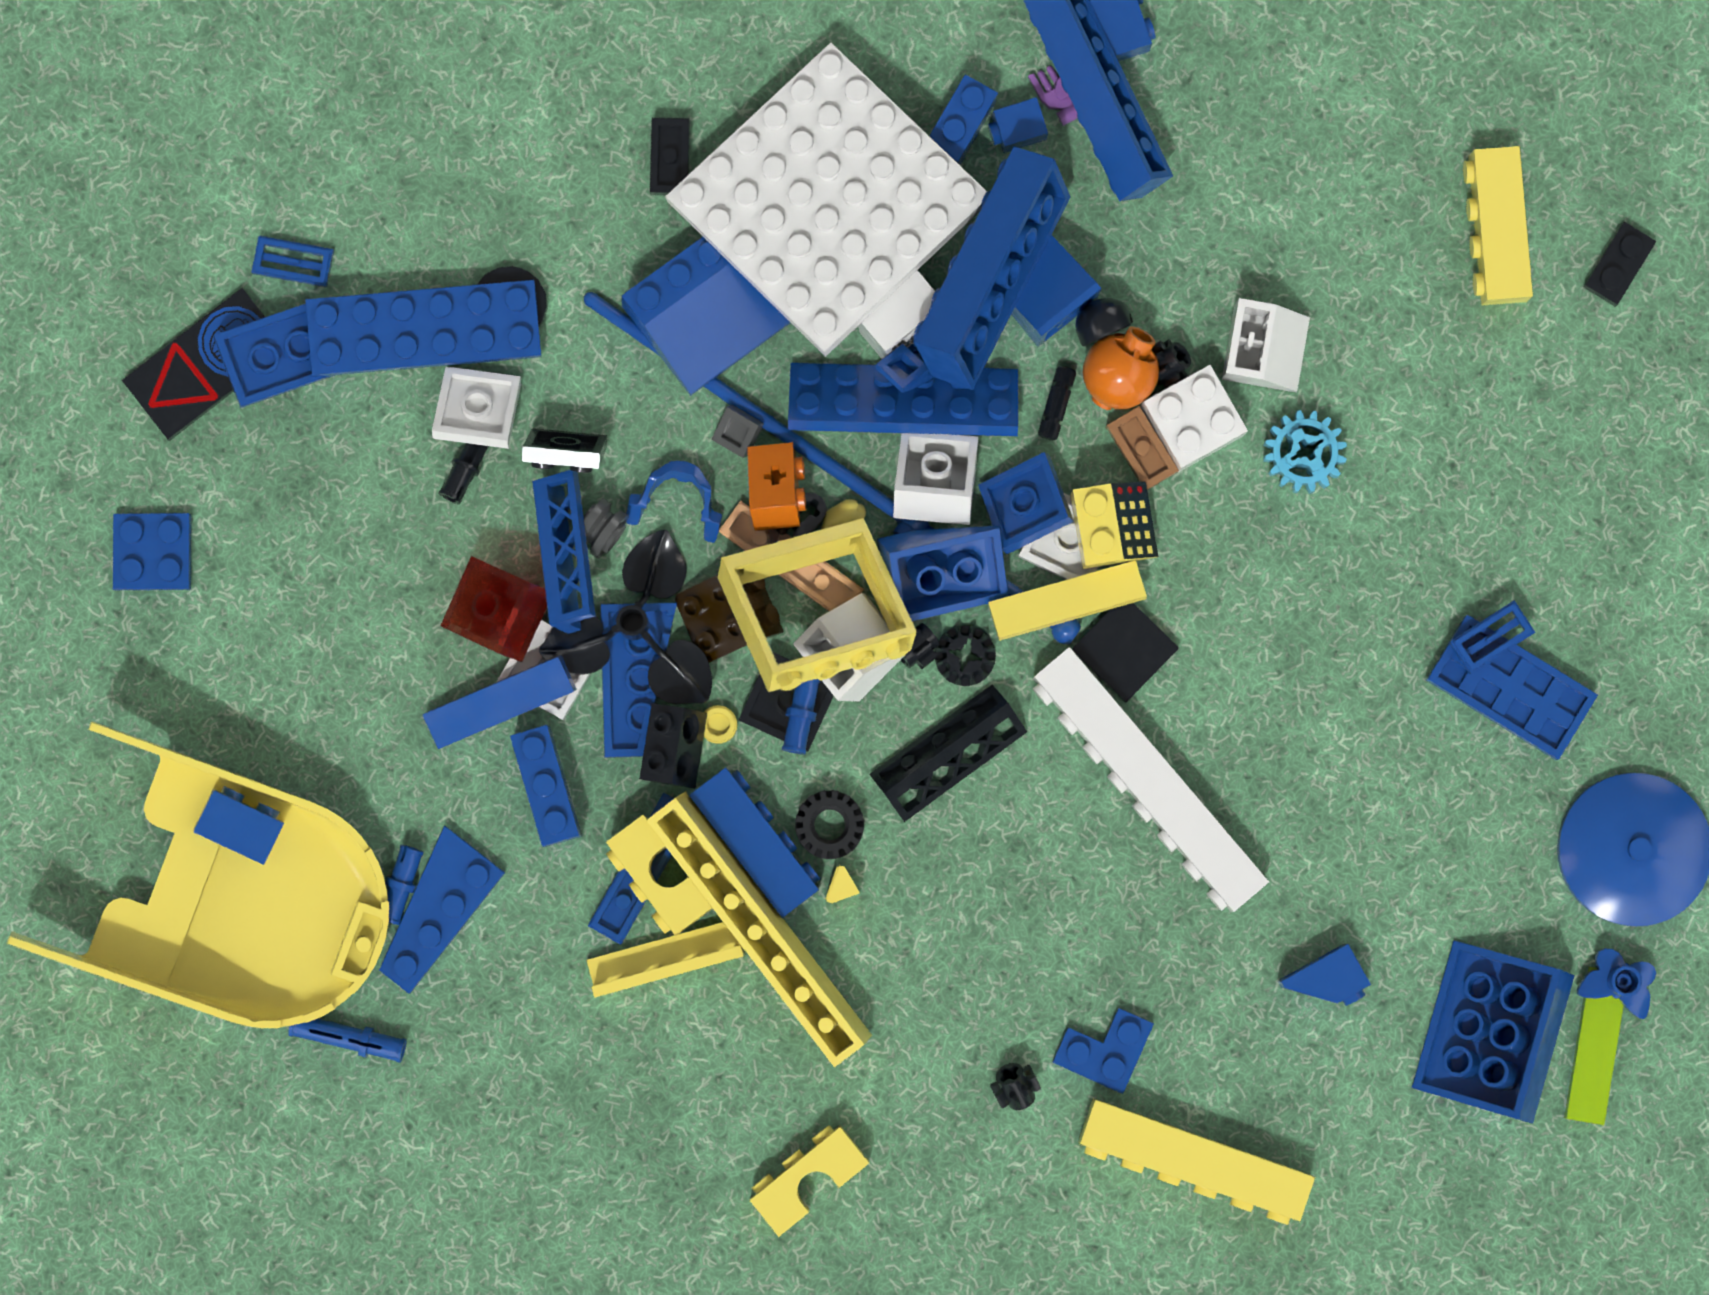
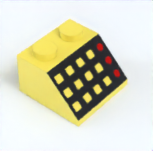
[1070,482,1159,569]

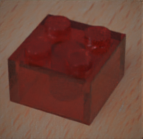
[440,556,547,662]

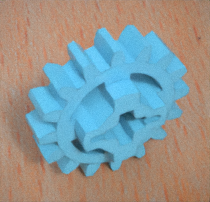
[1263,410,1347,494]

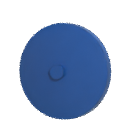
[1557,773,1709,926]

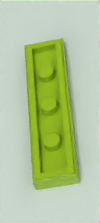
[1564,967,1624,1125]

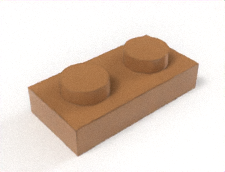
[1106,406,1179,491]

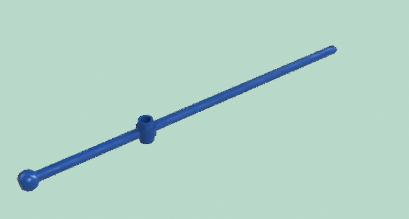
[584,292,1081,644]

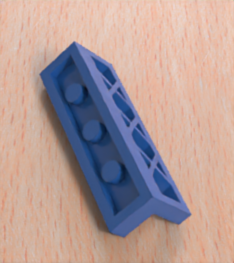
[532,470,596,634]

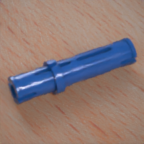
[288,1018,407,1063]

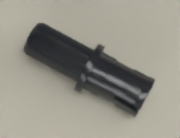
[438,443,489,505]

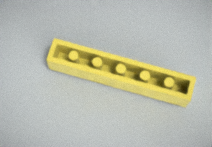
[1078,1098,1315,1225]

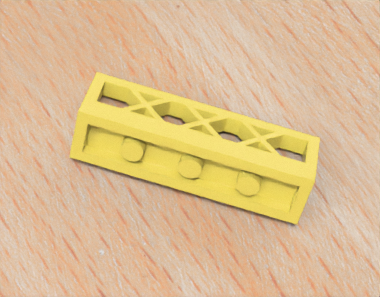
[587,922,745,998]

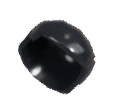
[1075,298,1133,346]

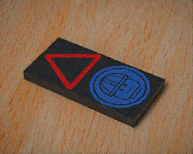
[122,288,265,441]

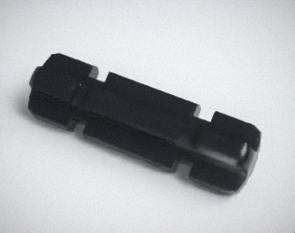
[1038,366,1076,441]

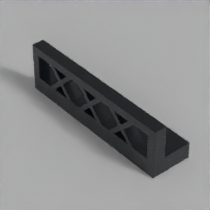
[869,684,1027,822]

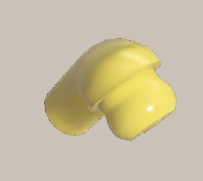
[821,499,866,530]

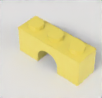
[606,815,713,936]
[750,1125,869,1237]

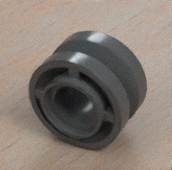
[583,498,629,559]

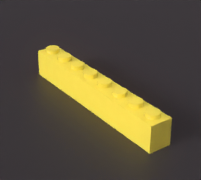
[646,791,872,1067]

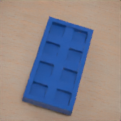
[1426,615,1598,760]

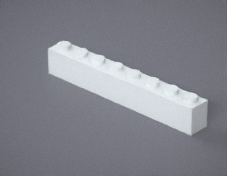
[1033,647,1269,912]

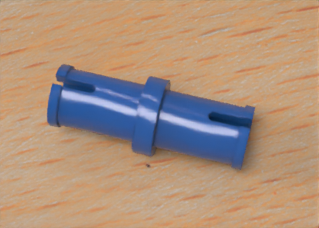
[782,679,820,755]
[385,844,424,925]

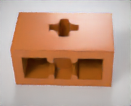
[747,442,806,531]

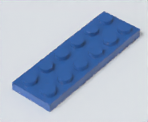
[305,280,542,377]
[788,363,1018,436]

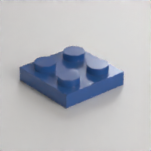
[978,452,1074,554]
[113,513,191,591]

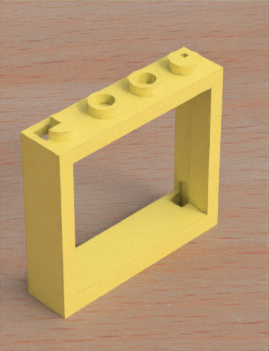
[717,518,917,693]

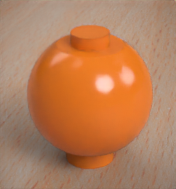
[1083,326,1159,410]

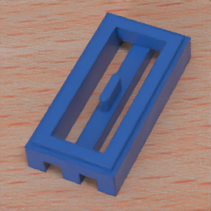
[251,236,334,288]
[1448,600,1535,674]

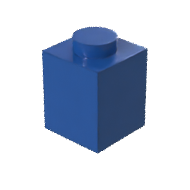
[988,97,1048,154]

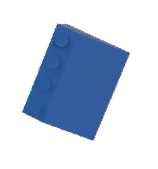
[621,237,791,396]
[1412,940,1575,1124]

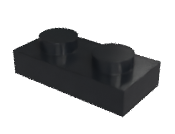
[650,118,690,196]
[1583,222,1657,307]

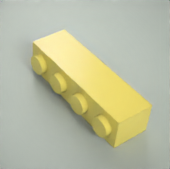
[1463,146,1533,305]

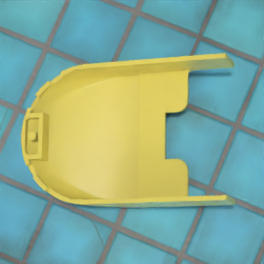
[7,721,389,1028]

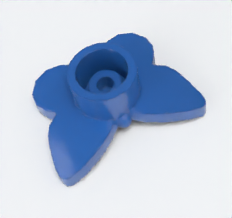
[1576,948,1656,1019]

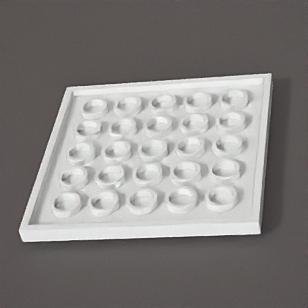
[665,43,987,357]

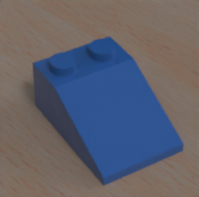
[877,526,1008,621]

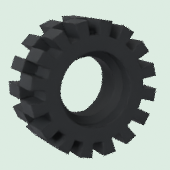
[795,790,864,859]

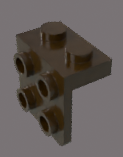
[675,574,784,663]

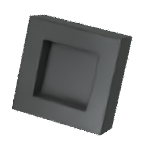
[711,405,764,458]

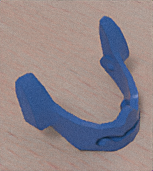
[626,461,722,543]

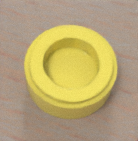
[704,705,738,744]

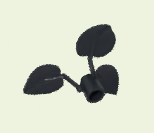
[539,530,712,704]

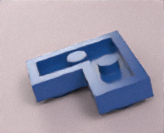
[1052,1008,1154,1094]

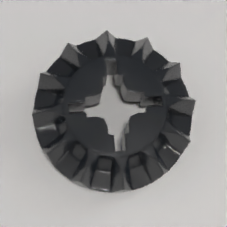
[935,625,996,686]

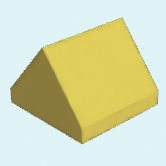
[825,865,860,903]

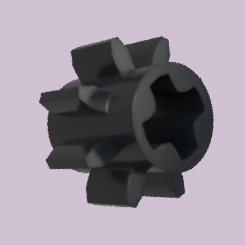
[1152,339,1191,388]
[900,623,939,669]
[990,1063,1041,1111]

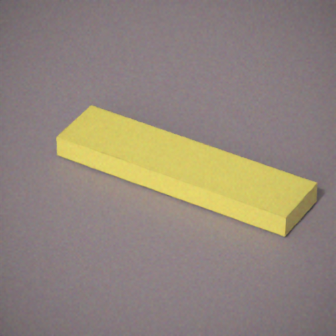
[988,560,1147,641]

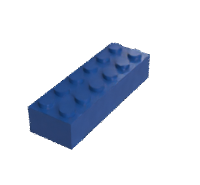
[913,146,1071,390]

